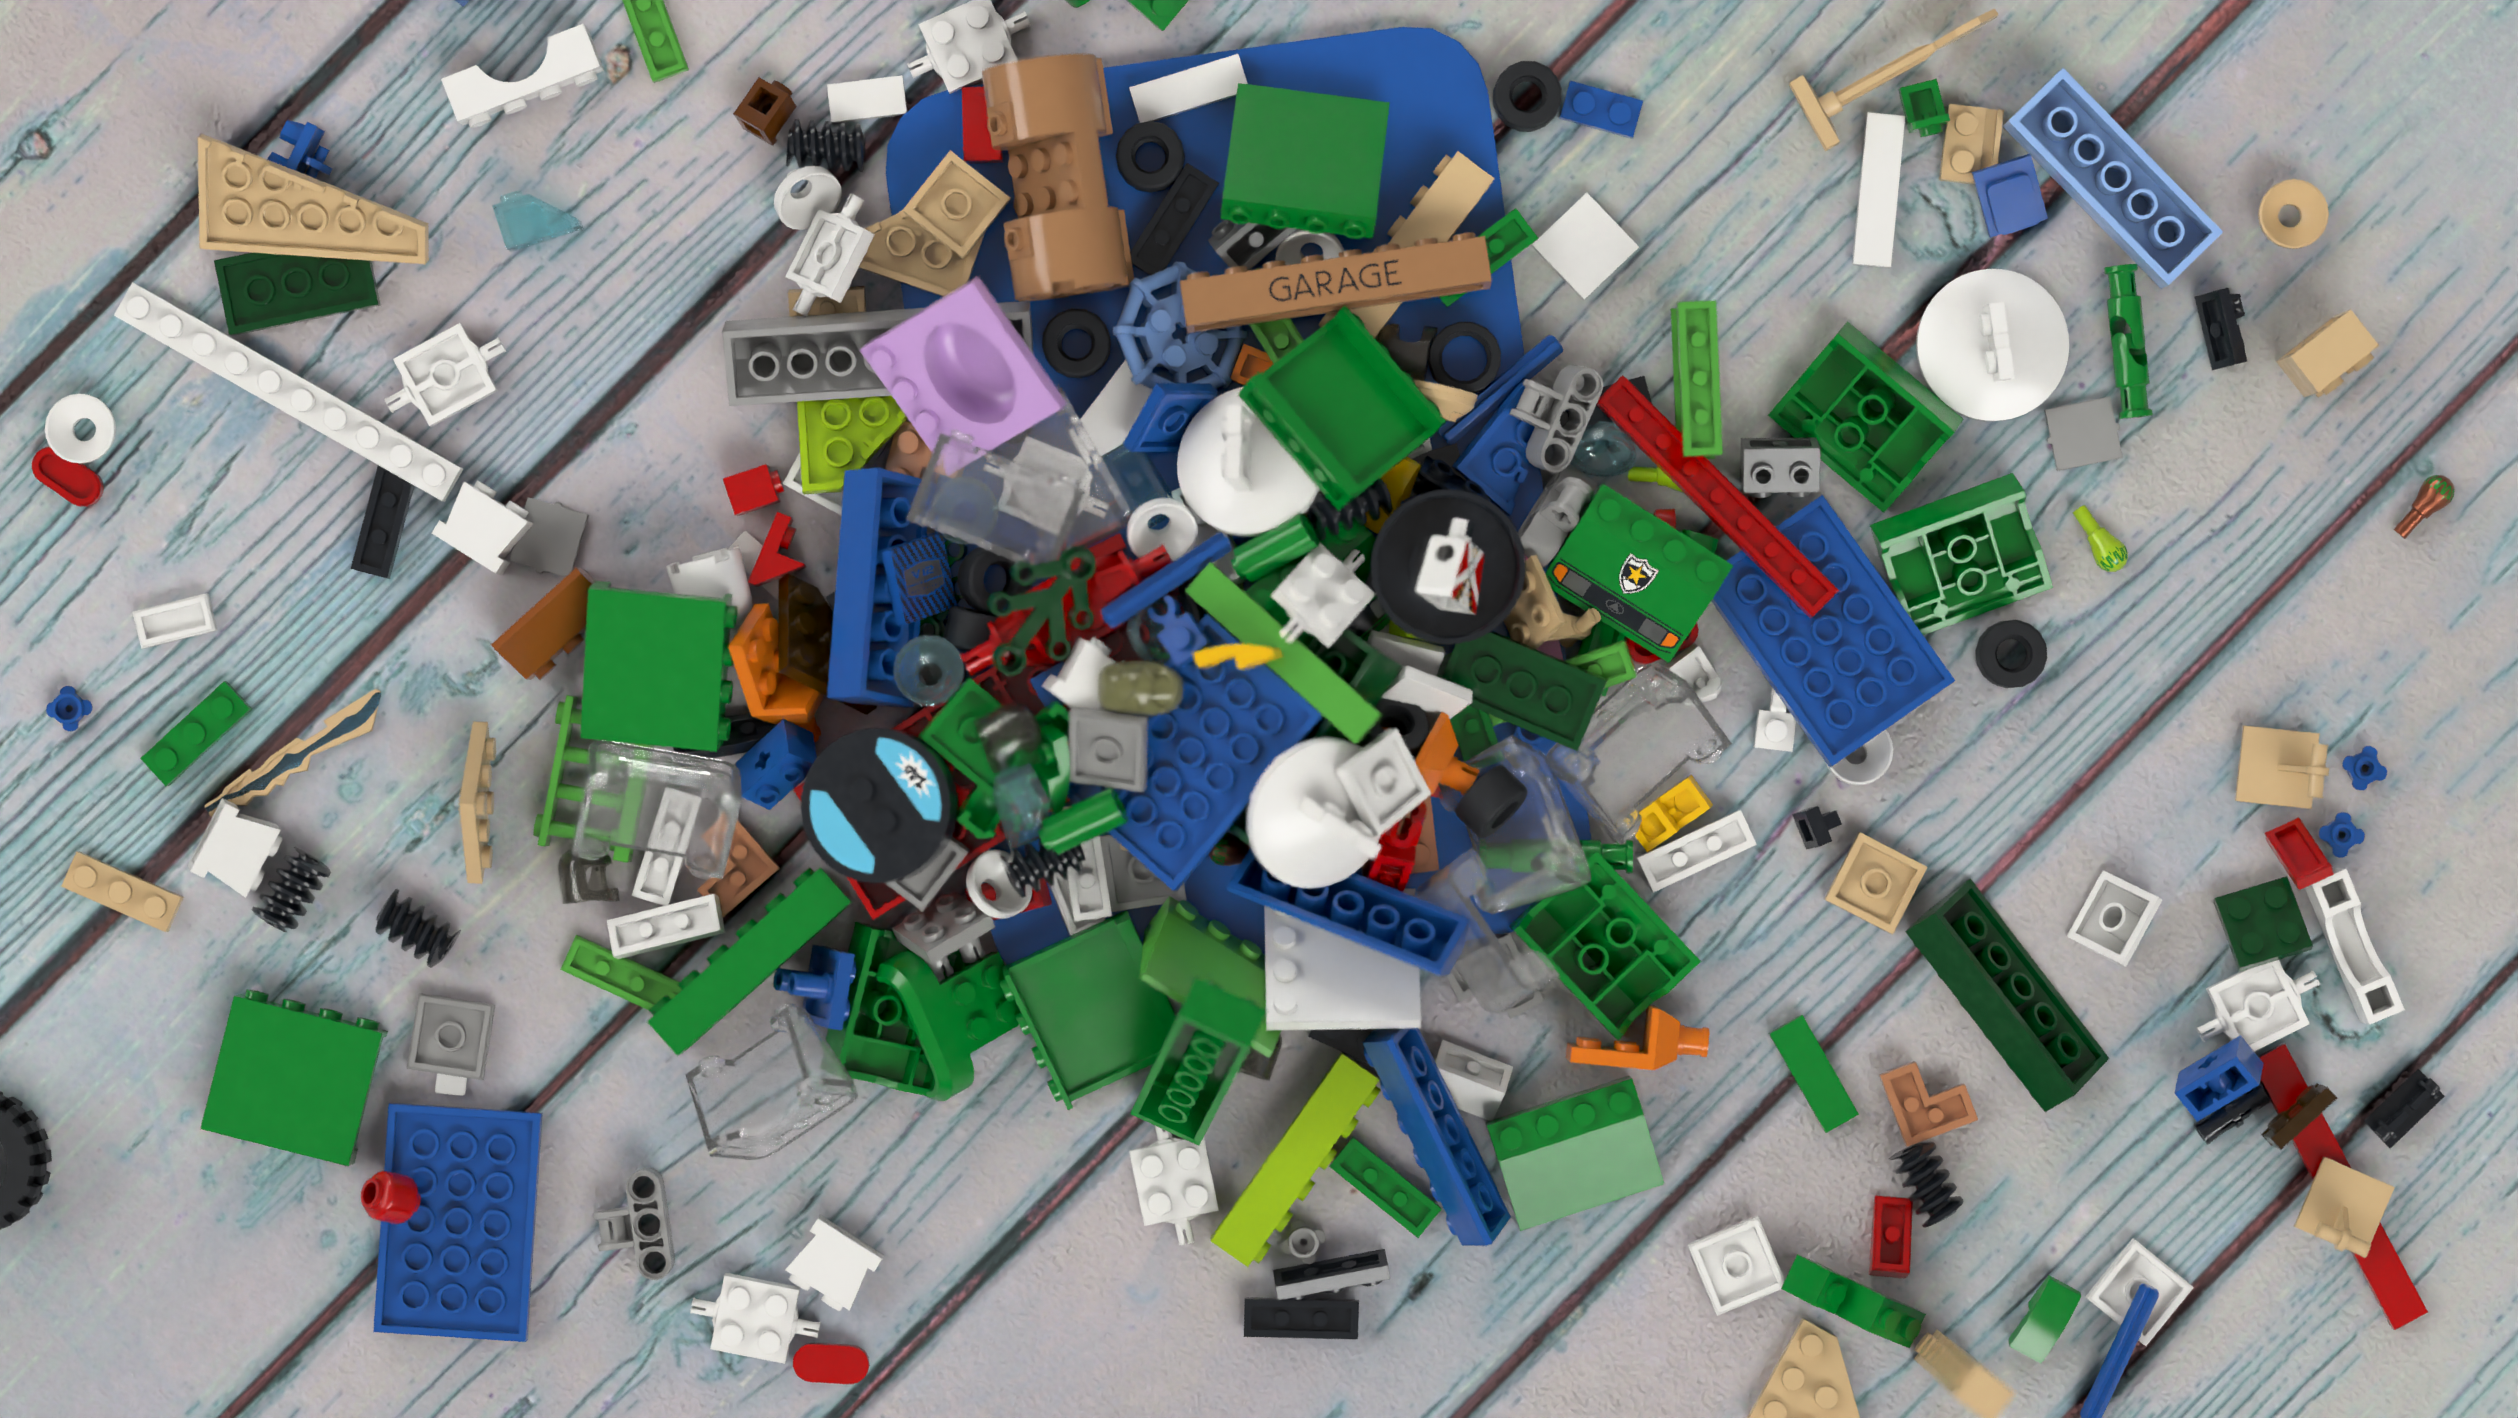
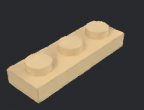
[61,851,184,932]

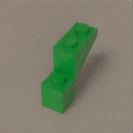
[1781,1254,1926,1348]

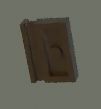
[2261,1083,2337,1150]

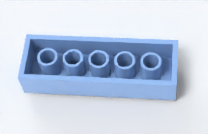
[2003,68,2223,289]

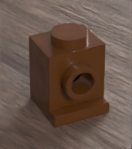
[733,77,797,146]

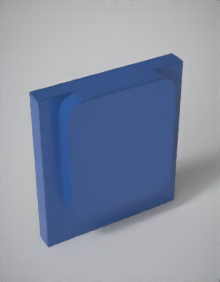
[1972,154,2048,238]

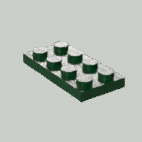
[214,253,381,336]
[1442,631,1608,751]

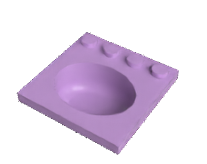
[860,277,1066,475]

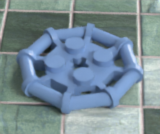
[1113,262,1248,390]

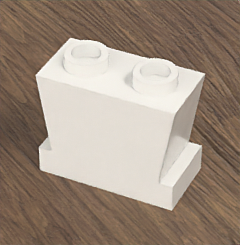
[432,480,533,575]
[1042,637,1124,712]
[187,798,282,898]
[785,1215,885,1311]

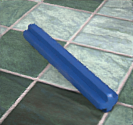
[1438,335,1563,445]
[1101,533,1232,628]
[2080,1283,2159,1418]

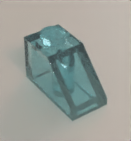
[492,191,583,252]
[1101,444,1174,528]
[993,763,1050,850]

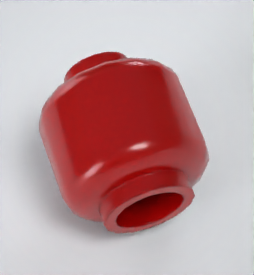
[361,1171,420,1224]

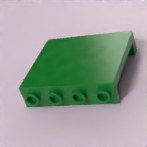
[1220,83,1390,239]
[1237,305,1446,511]
[580,581,738,752]
[1000,910,1177,1110]
[200,989,388,1167]

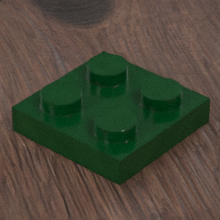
[2214,876,2313,972]

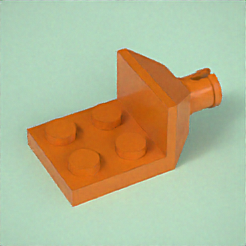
[728,603,824,742]
[1352,712,1480,795]
[1565,1005,1709,1070]

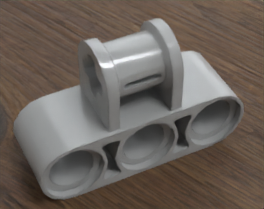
[1509,364,1603,473]
[1518,463,1597,568]
[593,1168,675,1280]

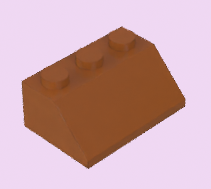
[491,568,595,680]

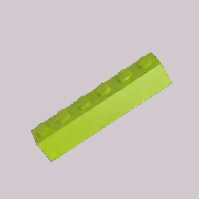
[1210,1052,1381,1267]

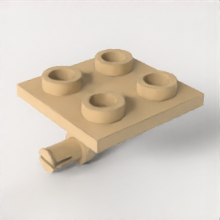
[1504,555,1601,649]
[2235,725,2329,809]
[2294,1156,2395,1258]

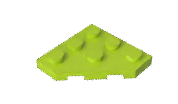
[797,395,907,495]

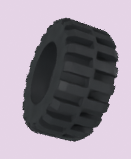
[0,1091,52,1230]

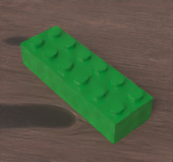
[647,867,852,1056]
[1130,977,1267,1146]

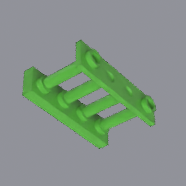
[1670,300,1723,459]
[533,695,654,863]

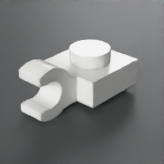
[1753,687,1796,752]

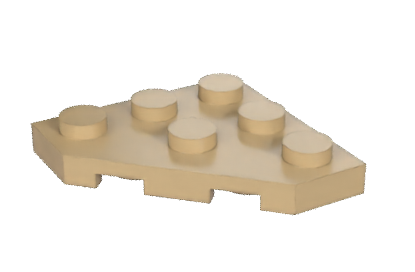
[858,210,986,297]
[459,722,496,884]
[1747,1318,1860,1418]

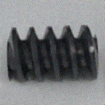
[786,119,866,172]
[1307,478,1392,541]
[1000,838,1086,898]
[251,847,331,932]
[375,889,461,968]
[1889,1142,1964,1228]

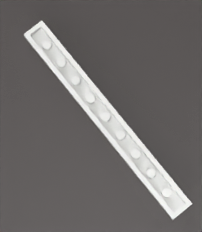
[114,282,463,502]

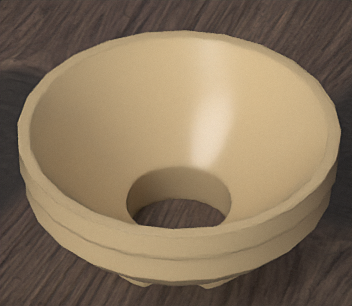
[2258,179,2329,249]
[1414,380,1478,422]

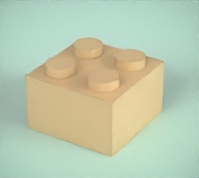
[2276,309,2379,397]

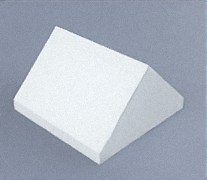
[2067,870,2162,967]

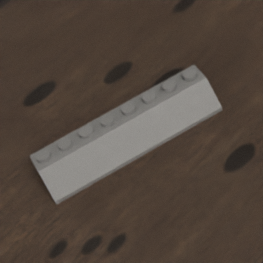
[722,301,1034,406]

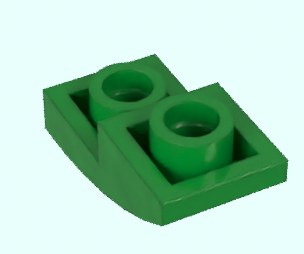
[1032,723,1070,814]
[2008,1275,2081,1364]

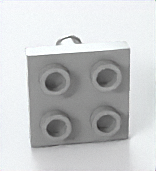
[892,892,995,981]

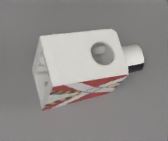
[1415,518,1484,615]

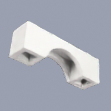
[441,24,604,128]
[2305,867,2405,1025]

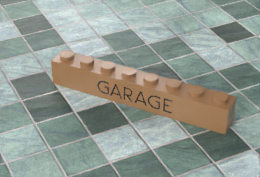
[1180,233,1492,334]

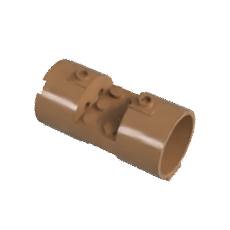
[982,54,1134,302]

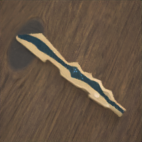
[205,689,381,817]

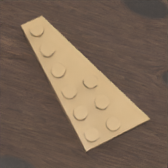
[198,134,429,264]

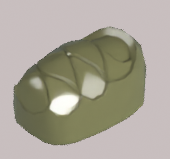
[1098,661,1184,717]

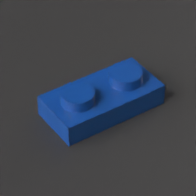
[1559,81,1643,139]

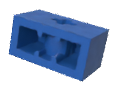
[735,719,817,810]
[2174,1035,2264,1121]

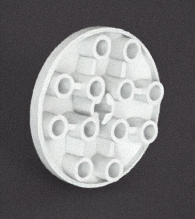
[1916,269,2069,421]
[1177,387,1320,537]
[1247,737,1382,888]

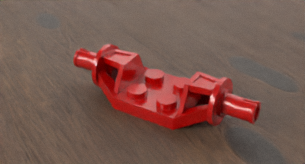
[960,544,1173,676]

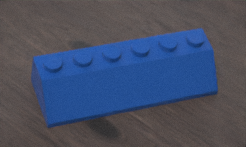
[827,468,931,708]
[1227,847,1470,976]
[1363,1028,1511,1246]

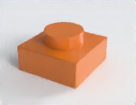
[1231,344,1273,386]

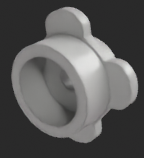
[1281,1220,1326,1264]

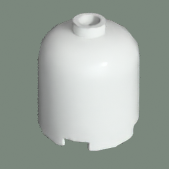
[666,546,753,636]

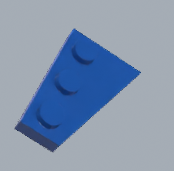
[1452,378,1535,516]

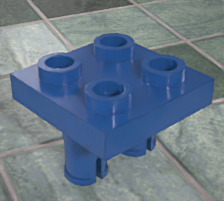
[773,944,856,1030]

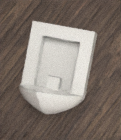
[1664,644,1722,702]

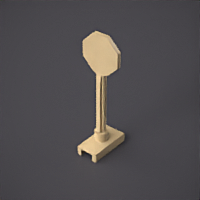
[1789,8,1998,151]

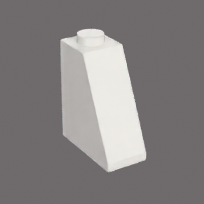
[1073,354,1152,462]

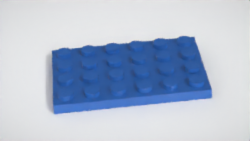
[1711,495,1955,768]
[1067,614,1323,891]
[373,1103,543,1342]

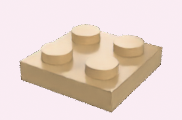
[903,150,1011,259]
[1824,832,1928,935]

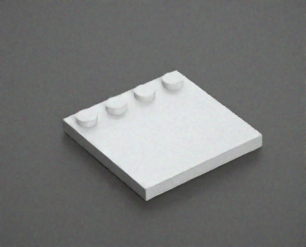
[1264,889,1421,1030]

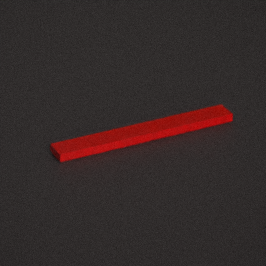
[1596,375,1839,619]
[2258,1043,2428,1330]

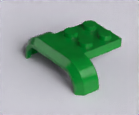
[919,677,1069,839]
[876,951,1021,1101]

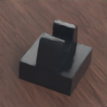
[1792,806,1842,850]

